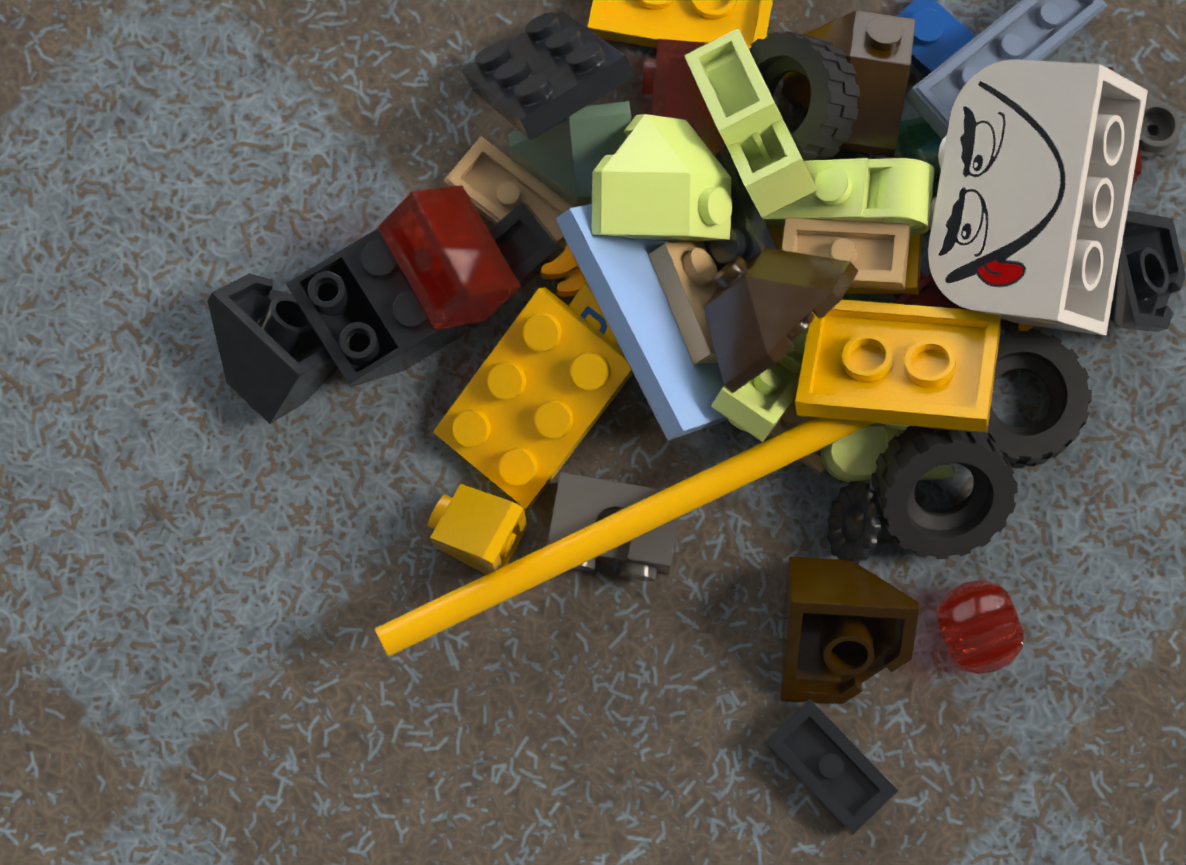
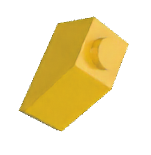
[427,484,527,575]

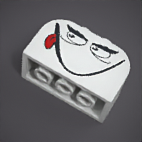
[928,60,1148,335]

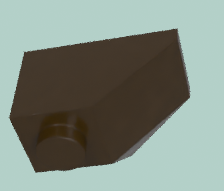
[782,10,915,157]
[703,247,859,394]
[780,556,919,704]

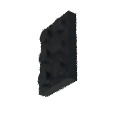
[462,10,635,140]

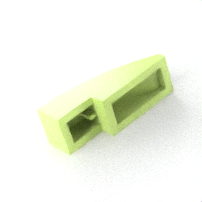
[684,28,817,218]

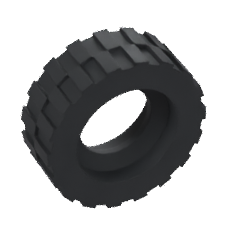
[749,31,860,161]
[986,328,1092,468]
[871,426,1018,559]

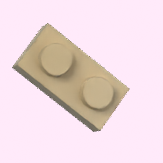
[782,218,911,291]
[648,242,718,365]

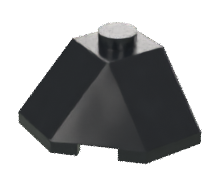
[1109,211,1186,332]
[207,273,338,424]

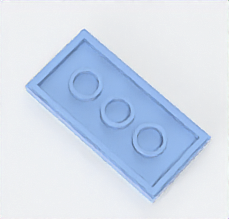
[556,204,728,441]

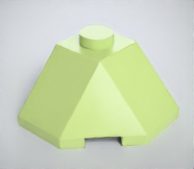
[591,114,732,242]

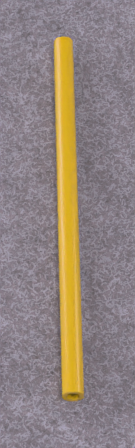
[375,417,876,657]

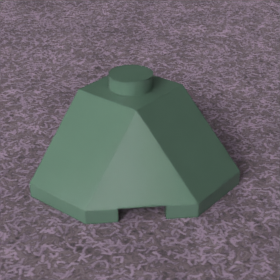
[509,101,631,207]

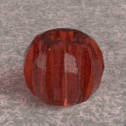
[936,580,1025,674]

